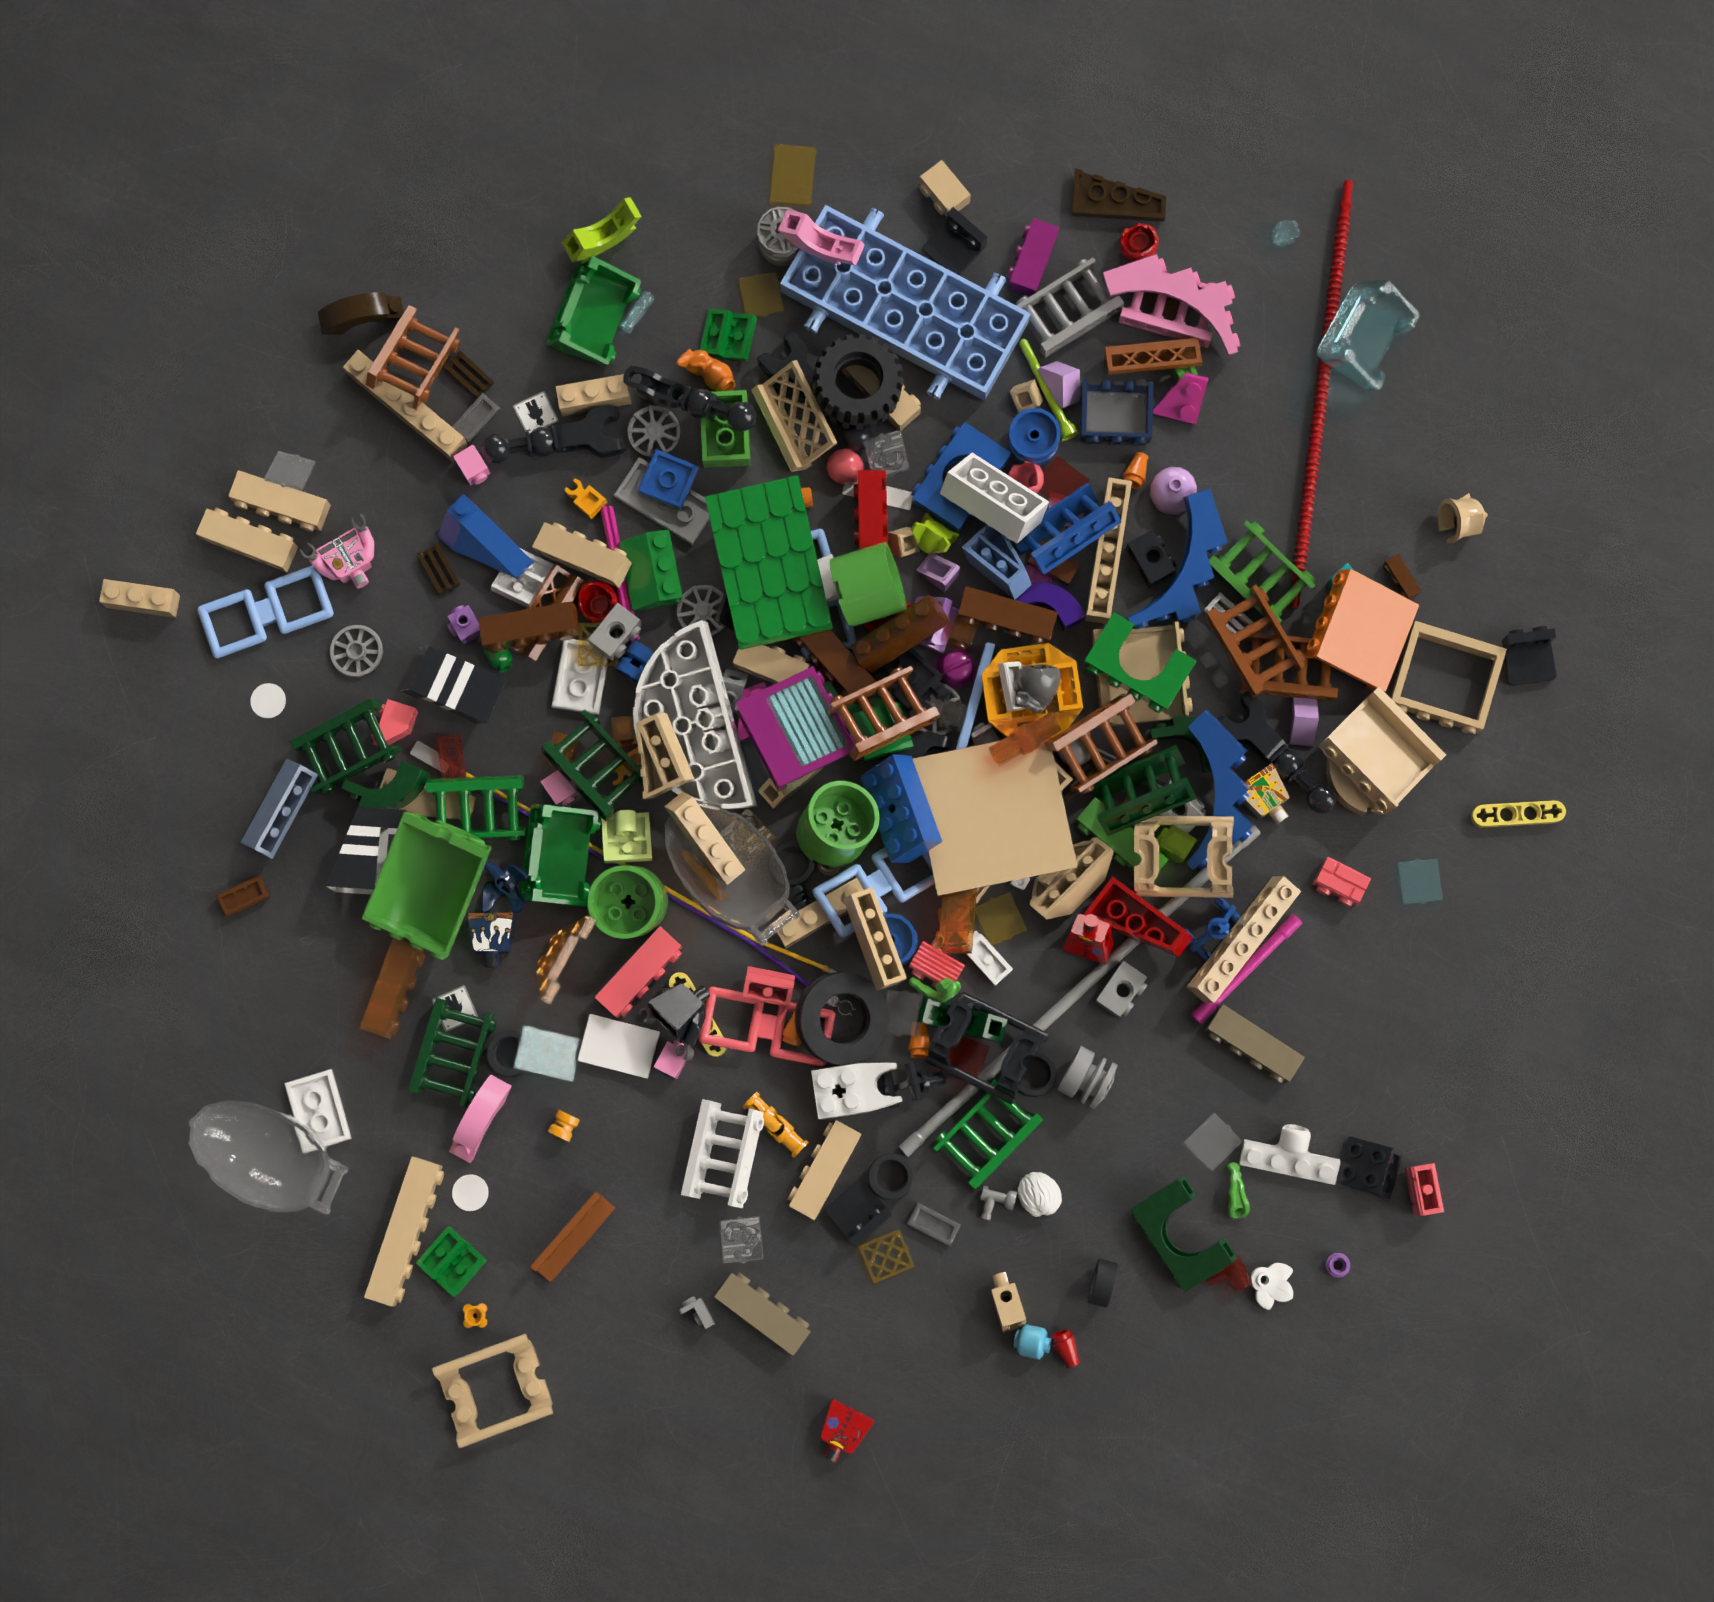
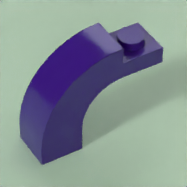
[1009,583,1086,631]

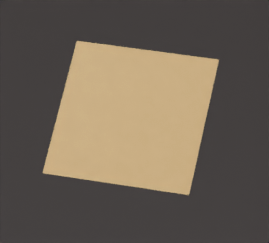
[913,731,1077,896]

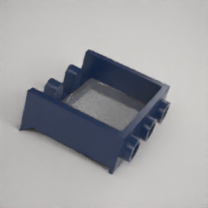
[1080,380,1153,446]

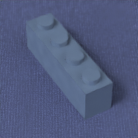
[240,758,318,859]

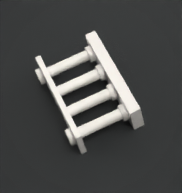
[681,1099,764,1208]

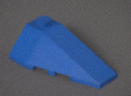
[437,494,534,579]

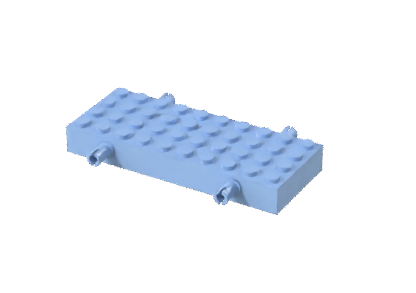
[780,205,1031,401]

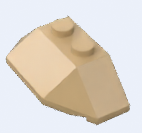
[1030,837,1114,920]

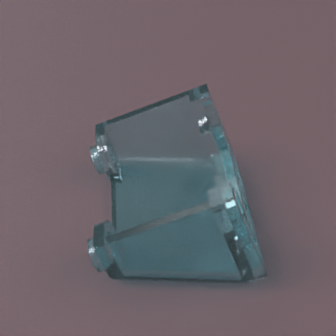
[1317,280,1420,391]

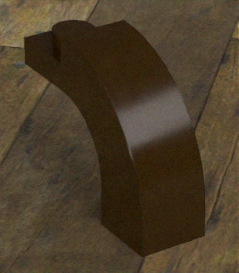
[318,292,404,335]

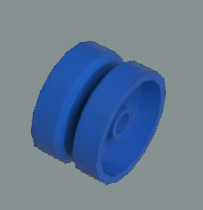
[1007,408,1061,466]
[883,913,919,967]

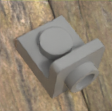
[970,722,1000,746]
[679,1296,715,1329]

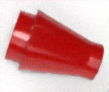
[1051,1329,1080,1368]

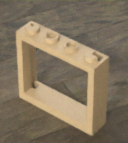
[1390,621,1507,734]

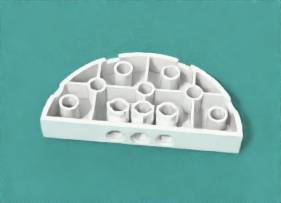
[633,620,757,809]

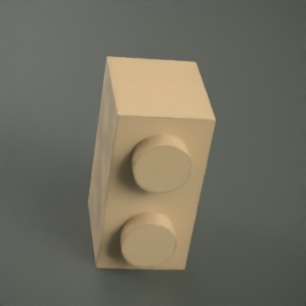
[919,160,971,216]

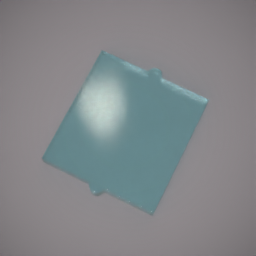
[1397,858,1443,905]

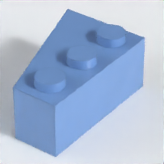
[962,525,1032,600]

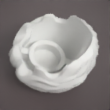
[1018,1172,1062,1217]

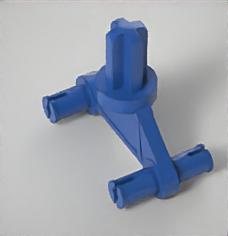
[1185,898,1241,961]

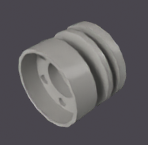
[757,207,800,266]
[1057,1046,1118,1110]

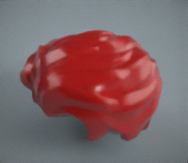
[1119,223,1159,262]
[578,580,618,624]

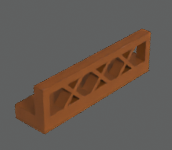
[1104,338,1202,375]
[510,564,585,661]
[530,1192,616,1283]

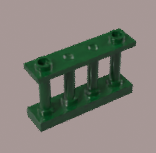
[289,698,402,795]
[541,710,644,822]
[1092,745,1196,836]
[408,997,497,1107]

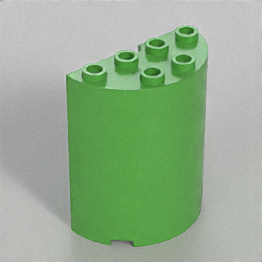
[362,812,492,960]

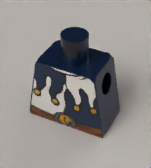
[467,913,516,968]

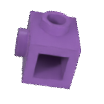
[447,605,481,645]

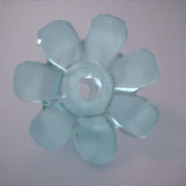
[1272,219,1301,247]

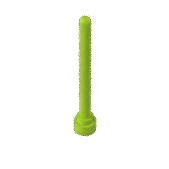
[1019,339,1078,441]

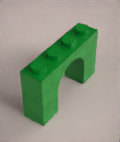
[1083,613,1196,713]

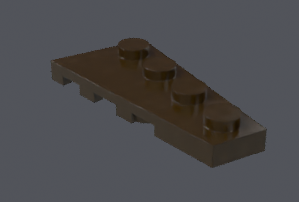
[1072,168,1166,221]

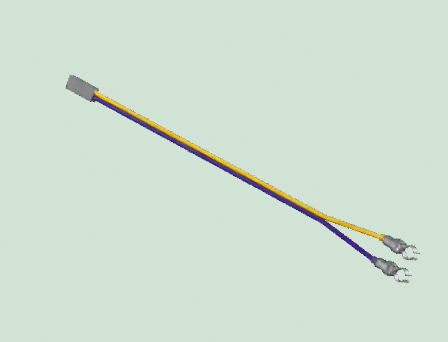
[410,740,856,1016]

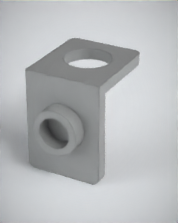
[723,669,748,713]

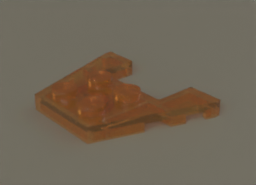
[537,916,596,1004]

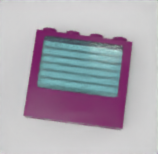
[735,666,855,792]

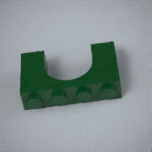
[1130,1175,1238,1292]

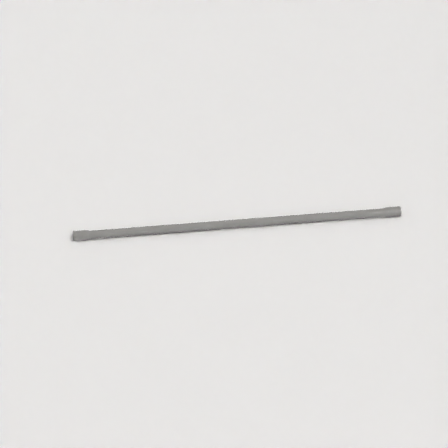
[898,825,1261,1157]

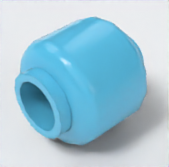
[1014,1324,1052,1359]

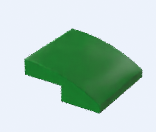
[700,309,757,362]
[851,702,913,760]
[416,1226,487,1297]

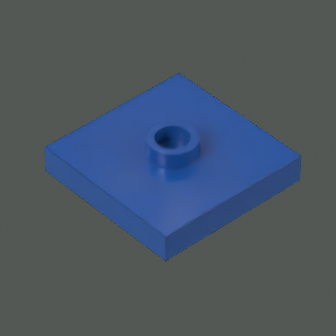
[637,449,699,511]

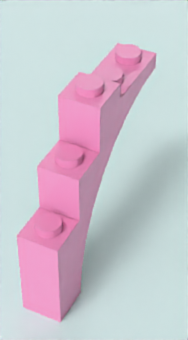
[1103,254,1241,356]

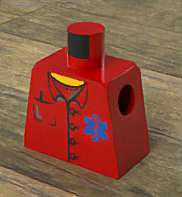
[1063,914,1114,965]
[820,1399,874,1463]

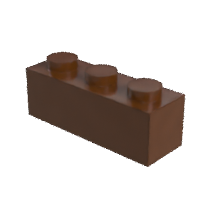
[1383,554,1421,599]

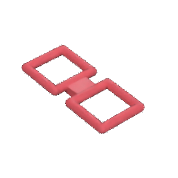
[698,986,836,1067]

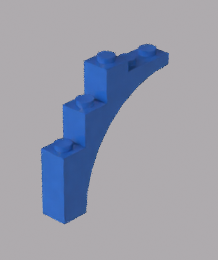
[1124,489,1228,630]
[1187,710,1254,870]

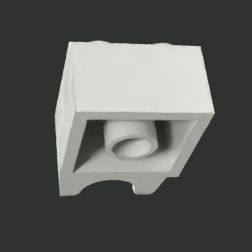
[811,1063,902,1120]

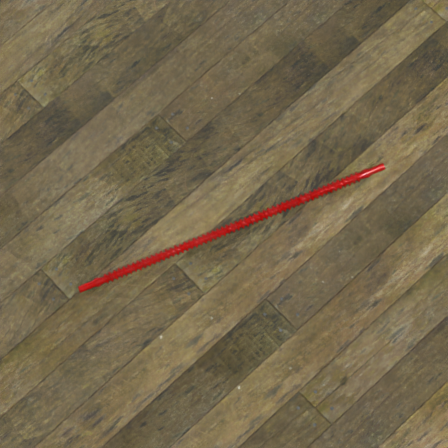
[1290,180,1353,608]

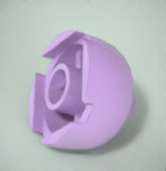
[1149,467,1197,515]

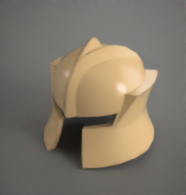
[1438,494,1488,544]

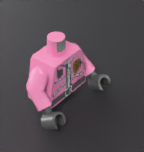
[300,514,375,589]

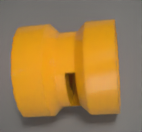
[548,1109,580,1142]

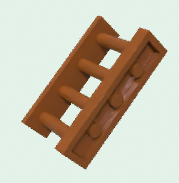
[365,305,461,410]
[1204,584,1305,698]
[1239,630,1338,702]
[825,666,940,761]
[1045,694,1158,794]

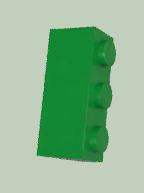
[618,529,683,611]

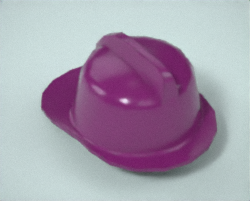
[929,649,978,694]

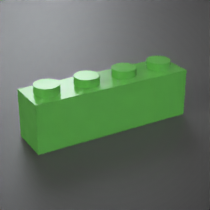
[1075,797,1169,877]

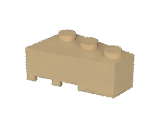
[636,713,694,799]

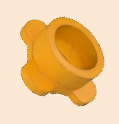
[463,1303,488,1328]

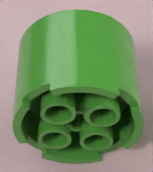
[830,542,907,626]
[796,781,879,868]
[588,866,668,939]

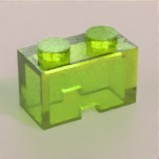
[1157,824,1197,866]

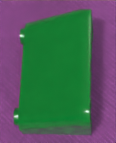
[546,256,642,366]
[520,803,601,907]

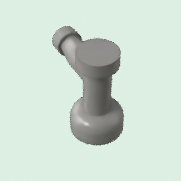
[980,1186,1017,1220]

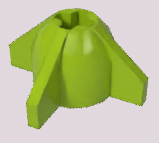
[911,513,959,554]

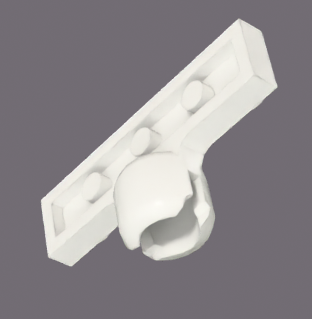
[1239,1124,1340,1185]

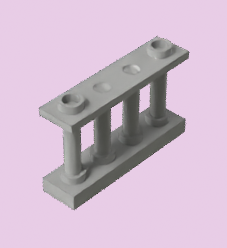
[1016,257,1124,358]

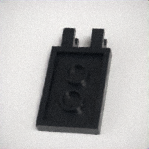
[866,648,951,711]

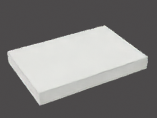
[552,639,609,716]
[577,1014,660,1079]
[284,1069,352,1153]

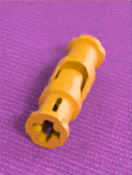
[742,1092,809,1158]

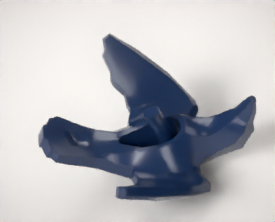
[481,862,528,914]

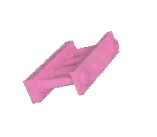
[1118,272,1216,348]

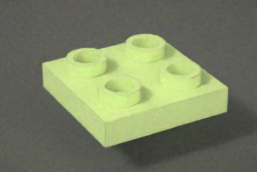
[601,810,652,864]

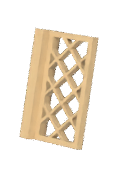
[751,360,837,472]

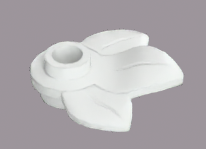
[1250,1263,1293,1310]

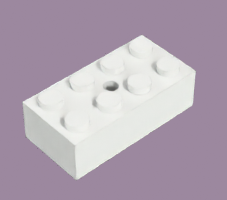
[940,453,1049,543]

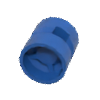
[615,640,655,684]

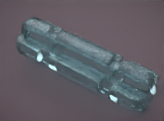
[620,291,654,333]

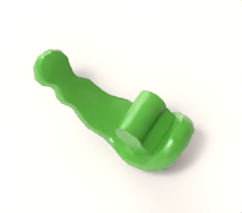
[909,977,961,1003]
[1227,1162,1250,1219]

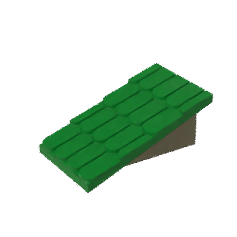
[705,475,833,650]

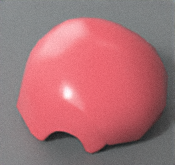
[826,449,865,484]
[1008,461,1044,493]

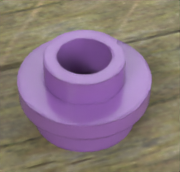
[1325,1253,1350,1278]

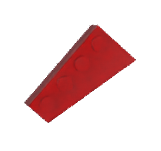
[853,470,888,550]
[1083,877,1193,957]

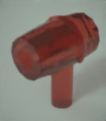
[1206,1255,1252,1292]

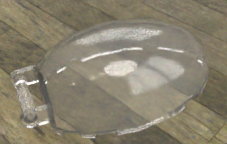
[665,800,800,946]
[188,1100,349,1214]

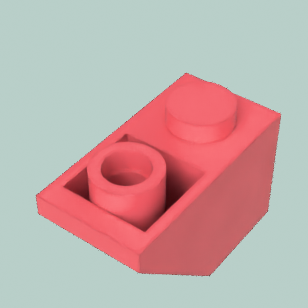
[371,699,418,748]

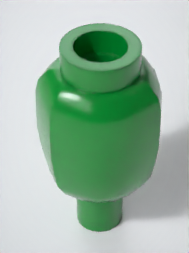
[484,648,512,672]

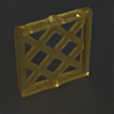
[578,622,619,667]
[859,1230,915,1284]

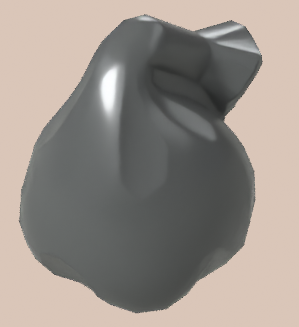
[1015,664,1061,714]

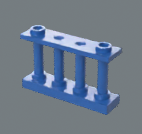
[1014,483,1121,575]

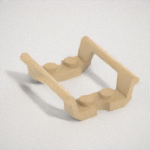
[1134,816,1234,898]
[432,1333,553,1448]

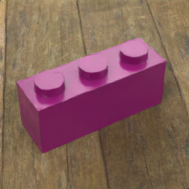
[1006,218,1060,296]

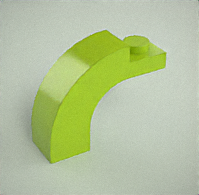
[561,197,642,262]

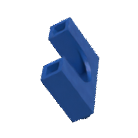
[911,422,1011,534]

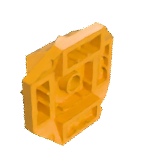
[981,643,1083,739]

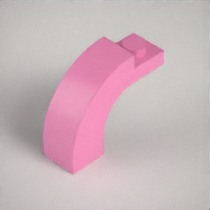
[778,210,865,266]
[449,1075,512,1163]

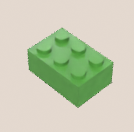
[701,390,751,468]

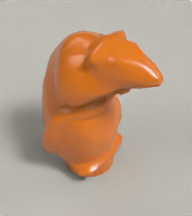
[676,349,736,392]

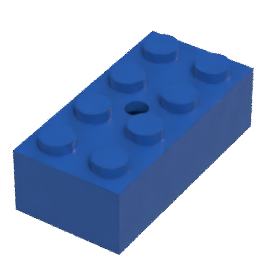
[860,754,943,863]

